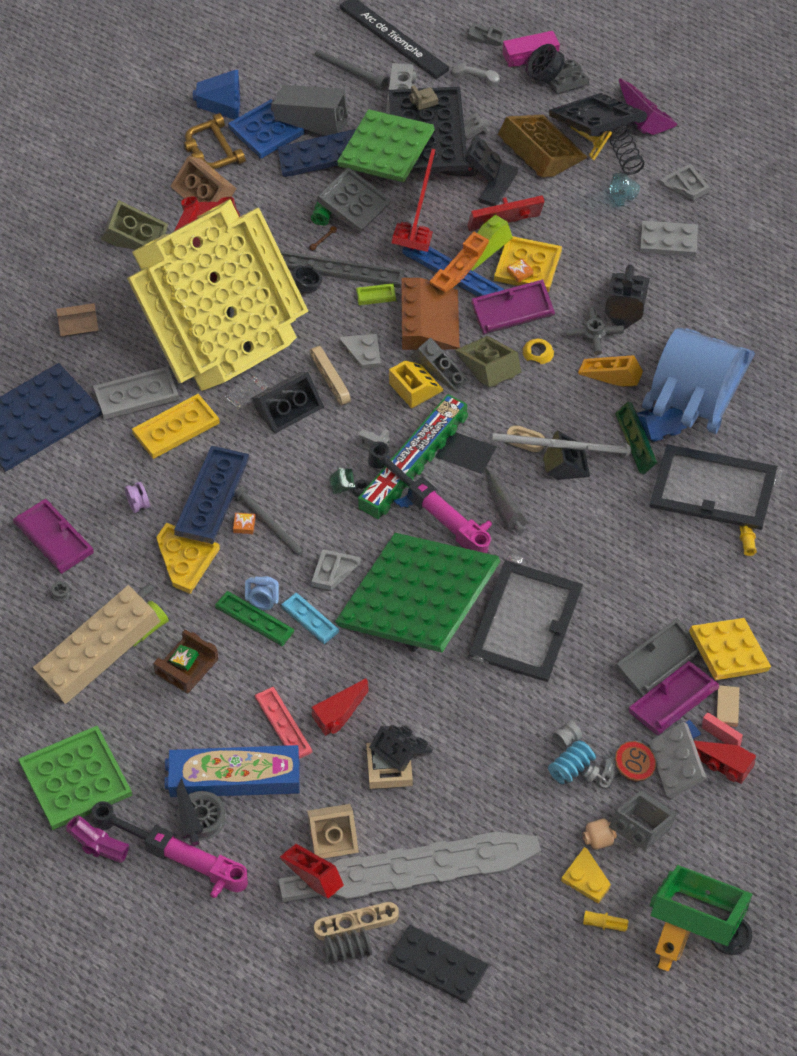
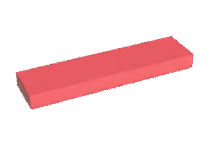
[255,687,312,759]

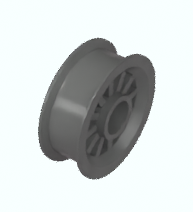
[177,791,225,840]

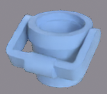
[245,576,279,610]

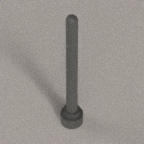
[315,50,388,91]

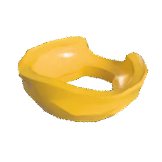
[522,338,554,364]

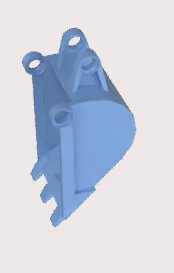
[642,328,755,434]

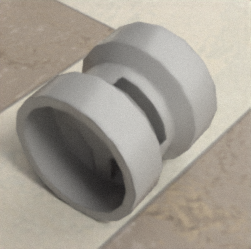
[552,720,582,750]

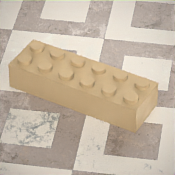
[33,585,160,704]

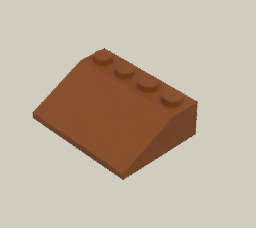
[401,278,460,350]

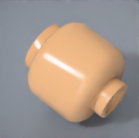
[583,819,617,850]

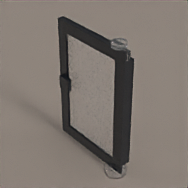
[649,444,784,530]
[468,554,583,682]

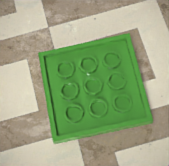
[337,109,435,182]
[18,725,132,830]

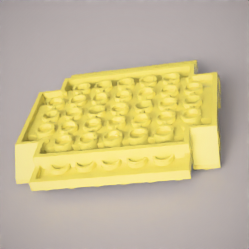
[127,200,308,391]

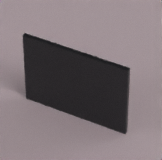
[435,432,497,474]

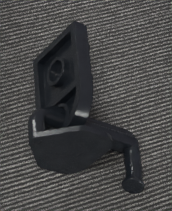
[605,264,650,329]

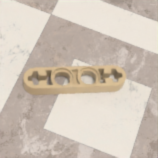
[310,346,351,406]
[314,902,399,940]

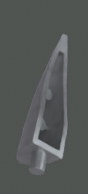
[485,468,526,534]

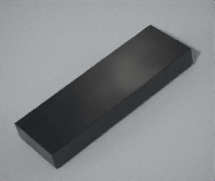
[479,162,519,207]

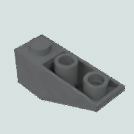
[410,338,469,392]

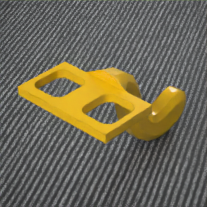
[571,127,612,160]

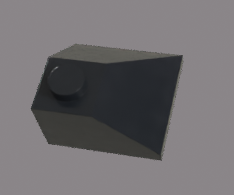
[543,430,590,480]

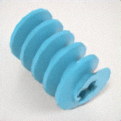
[548,740,596,784]

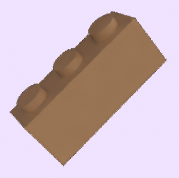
[170,156,237,202]

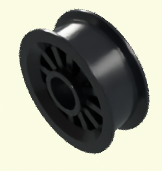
[525,44,565,85]

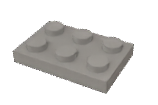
[640,220,698,256]
[649,722,707,798]

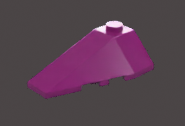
[618,78,677,135]

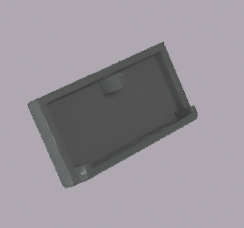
[615,618,700,698]

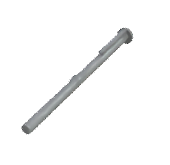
[489,433,631,458]

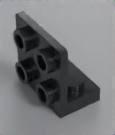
[369,725,433,771]

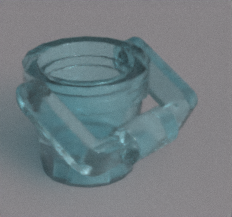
[609,173,640,207]

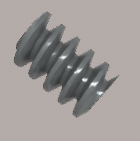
[324,928,372,964]

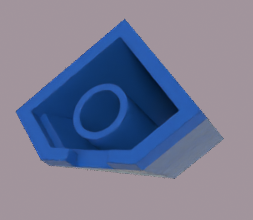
[193,70,240,120]

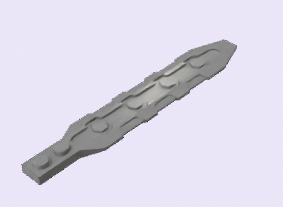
[278,832,541,902]

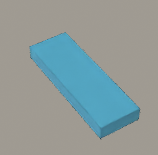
[281,593,339,644]

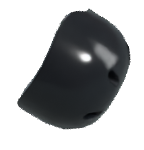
[292,265,322,293]

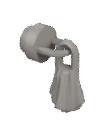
[583,756,619,788]

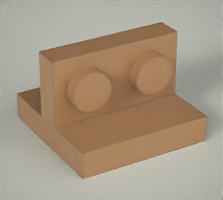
[56,303,99,336]

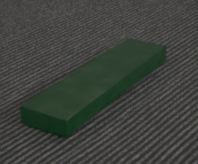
[615,401,658,474]

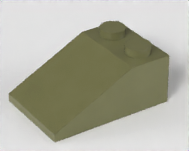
[101,200,169,250]
[455,336,522,387]

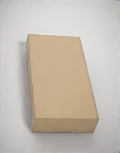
[716,686,739,727]

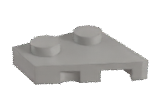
[660,164,710,200]

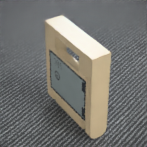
[366,743,413,789]

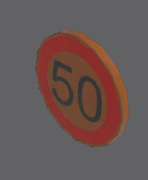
[614,741,656,782]

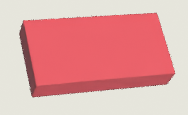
[701,712,743,746]

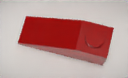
[312,678,368,736]
[280,844,344,899]

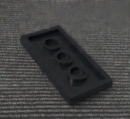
[387,924,488,1004]

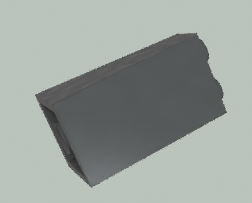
[271,85,349,136]

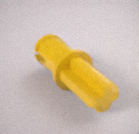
[739,526,757,556]
[583,910,629,932]

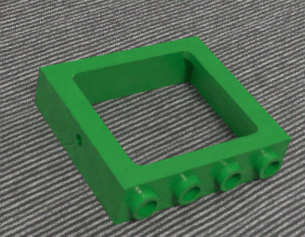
[649,865,753,946]

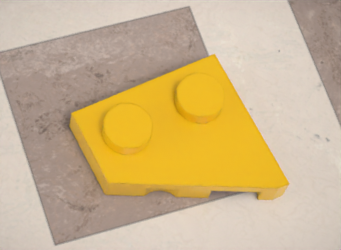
[561,847,611,904]

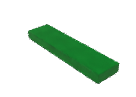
[215,591,294,646]

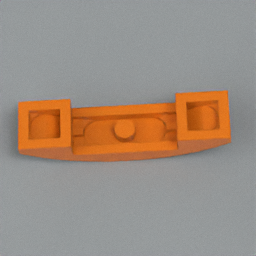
[429,232,489,292]

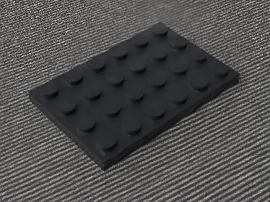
[388,86,468,173]

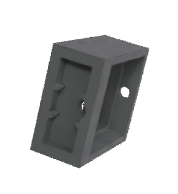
[609,791,677,851]

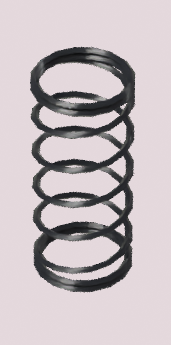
[606,125,645,175]

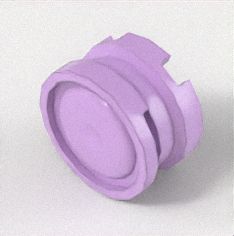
[125,482,150,513]

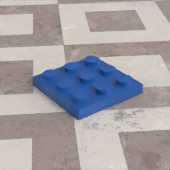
[228,99,304,159]

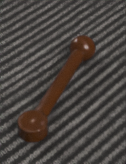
[309,226,337,251]

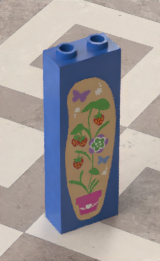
[165,745,300,797]

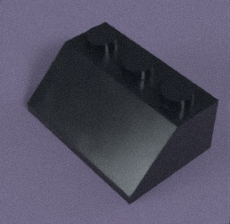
[251,372,324,433]

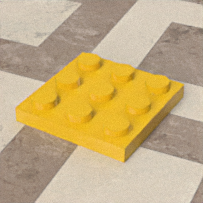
[494,236,562,292]
[689,618,771,680]

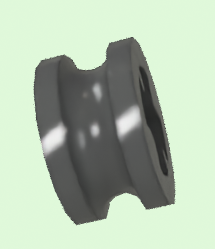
[51,581,70,601]

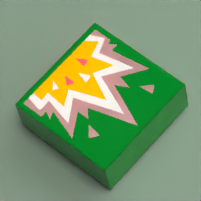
[169,645,199,671]

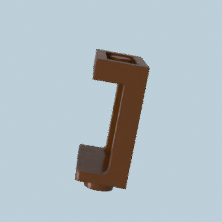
[153,629,219,694]

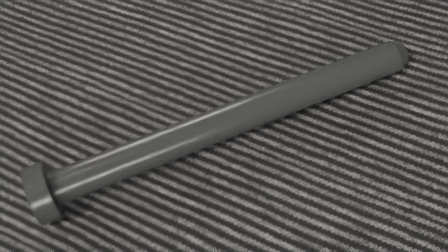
[234,487,303,555]

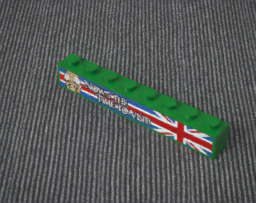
[358,394,468,519]

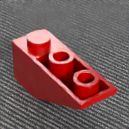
[694,741,756,784]

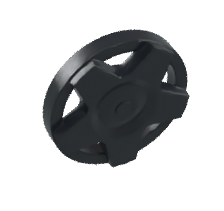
[711,915,752,955]

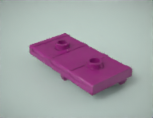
[471,279,555,335]
[13,498,94,574]
[629,661,719,736]

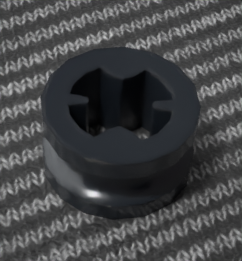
[353,479,370,498]

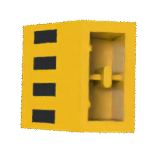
[389,361,443,409]

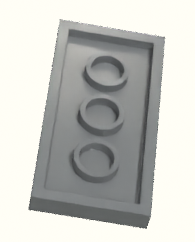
[93,366,179,420]

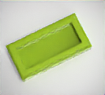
[356,284,396,305]

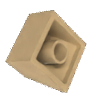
[307,804,359,858]

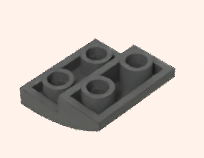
[549,59,589,93]

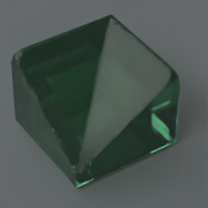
[330,468,355,494]

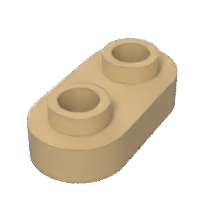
[507,426,545,452]

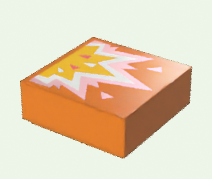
[507,259,534,283]
[233,513,256,534]

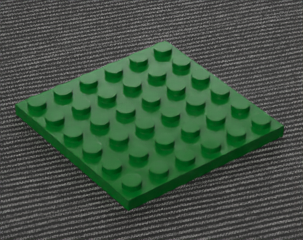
[335,533,500,653]

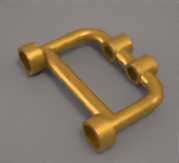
[184,113,246,169]

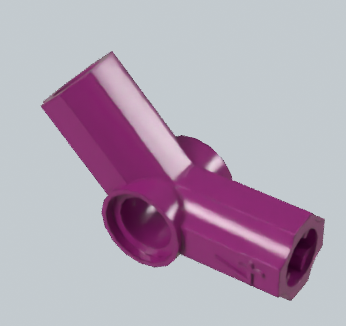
[66,815,129,863]

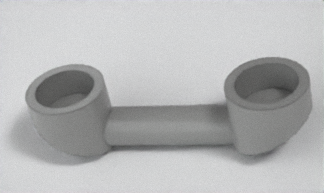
[452,63,500,87]

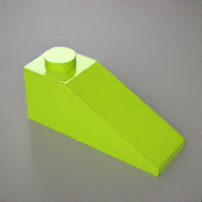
[471,215,513,271]

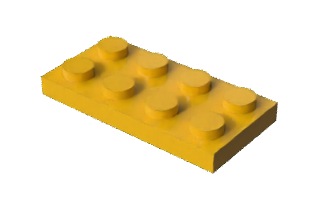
[132,394,220,459]

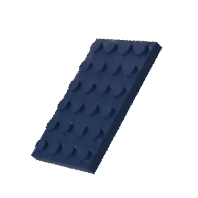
[0,363,102,472]

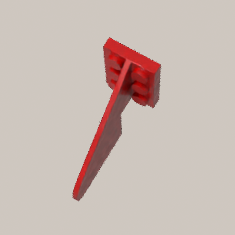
[391,149,436,252]

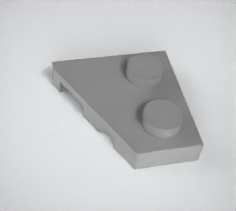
[340,334,381,369]
[312,549,361,590]

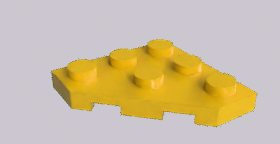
[156,523,220,594]

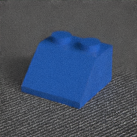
[637,406,687,442]

